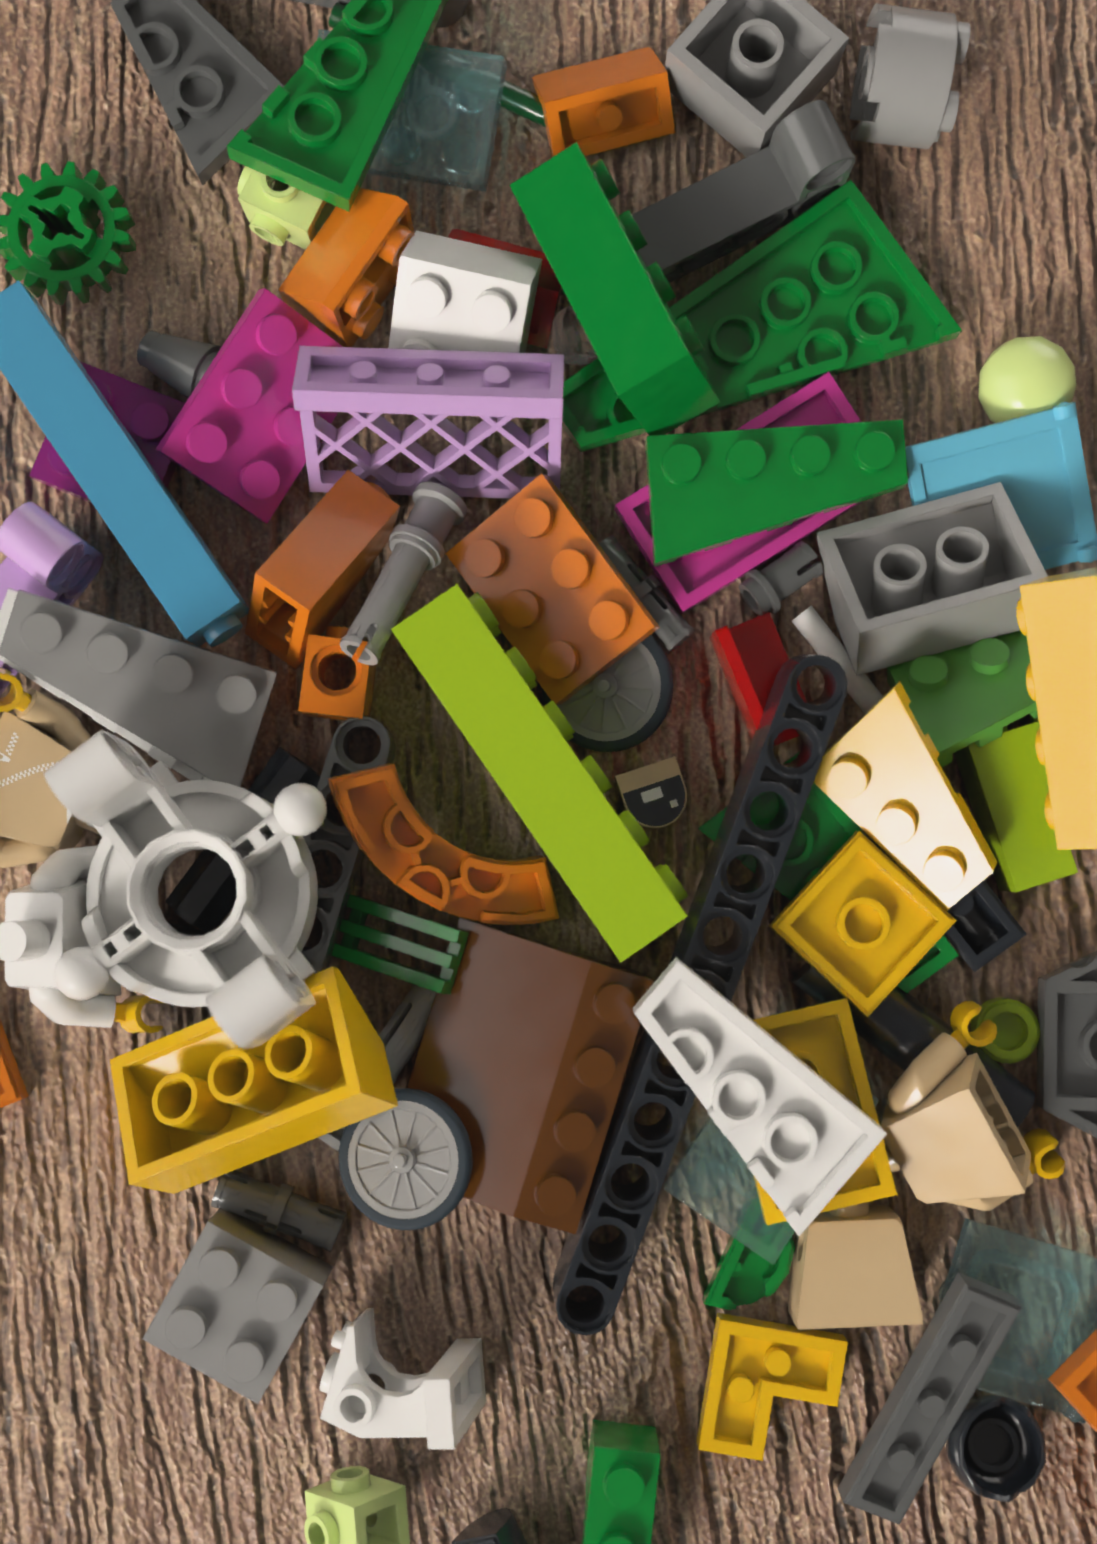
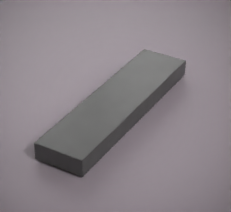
[837,1272,1022,1524]

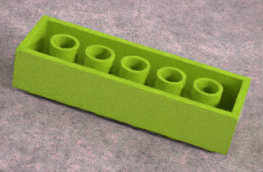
[391,584,688,962]

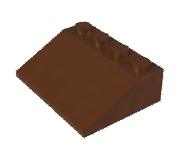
[406,917,654,1234]

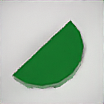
[702,1184,795,1310]

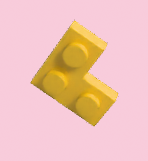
[696,1312,848,1461]

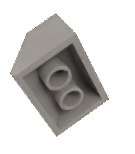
[817,482,1048,676]

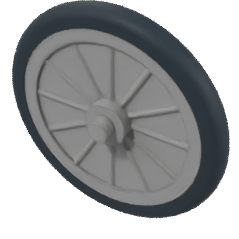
[542,635,673,752]
[339,1088,473,1230]

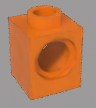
[298,626,377,721]

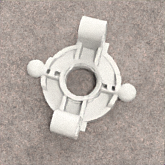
[44,730,326,1049]

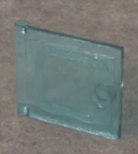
[938,1218,1097,1424]

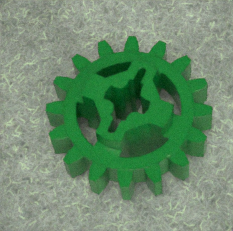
[0,161,137,305]

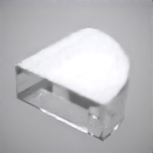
[552,305,598,366]

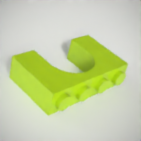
[954,714,1078,892]

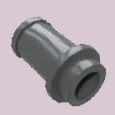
[739,541,823,616]

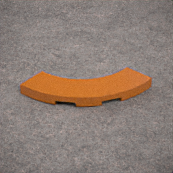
[327,763,559,925]

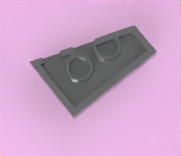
[110,0,284,185]

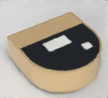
[614,756,687,828]

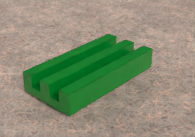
[331,894,469,994]

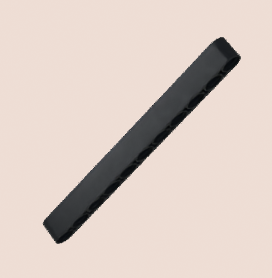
[552,654,848,1336]

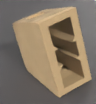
[788,1202,923,1330]

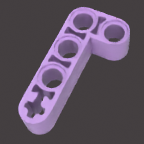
[0,502,104,696]

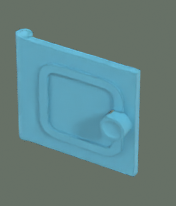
[905,401,1097,570]

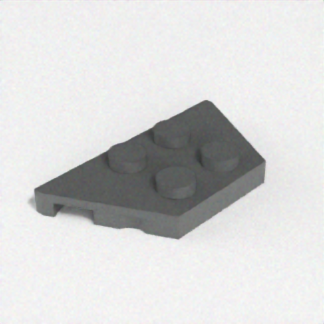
[1036,951,1097,1138]

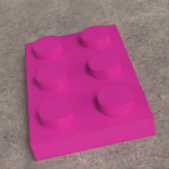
[155,288,343,523]

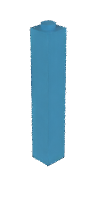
[0,280,249,647]

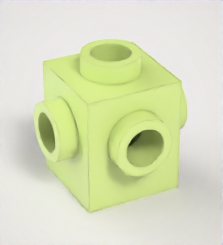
[237,166,336,250]
[304,1466,410,1544]

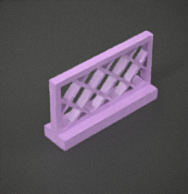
[292,346,564,498]

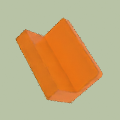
[532,47,675,157]

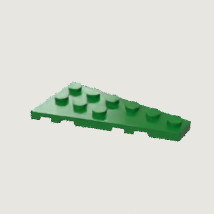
[562,180,962,452]

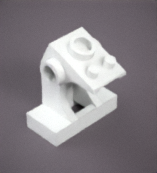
[320,1308,486,1449]

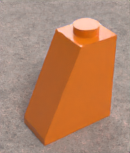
[245,470,400,669]

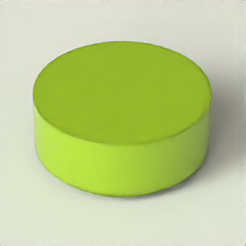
[970,997,1040,1063]

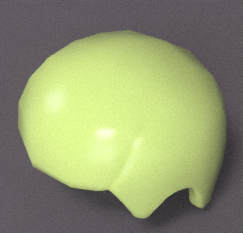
[978,336,1077,423]

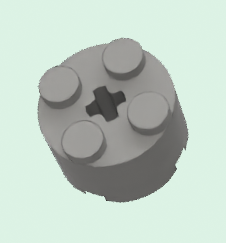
[850,3,970,150]

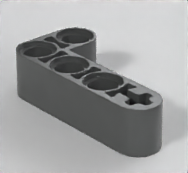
[632,99,855,283]

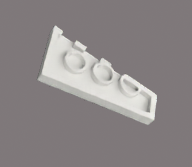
[633,957,887,1237]

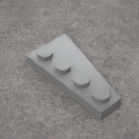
[0,589,277,787]

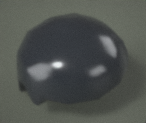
[946,1395,1046,1502]

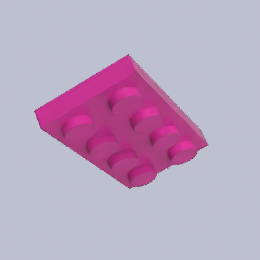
[614,372,863,615]

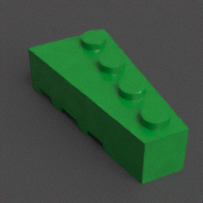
[509,142,720,436]

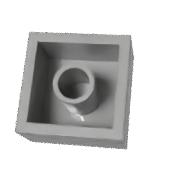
[665,0,849,157]
[143,1209,333,1404]

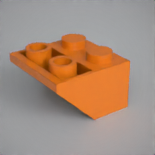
[278,188,415,347]

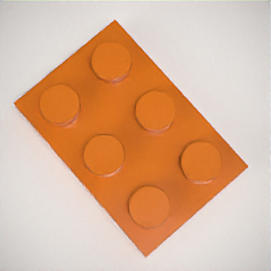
[445,473,660,705]

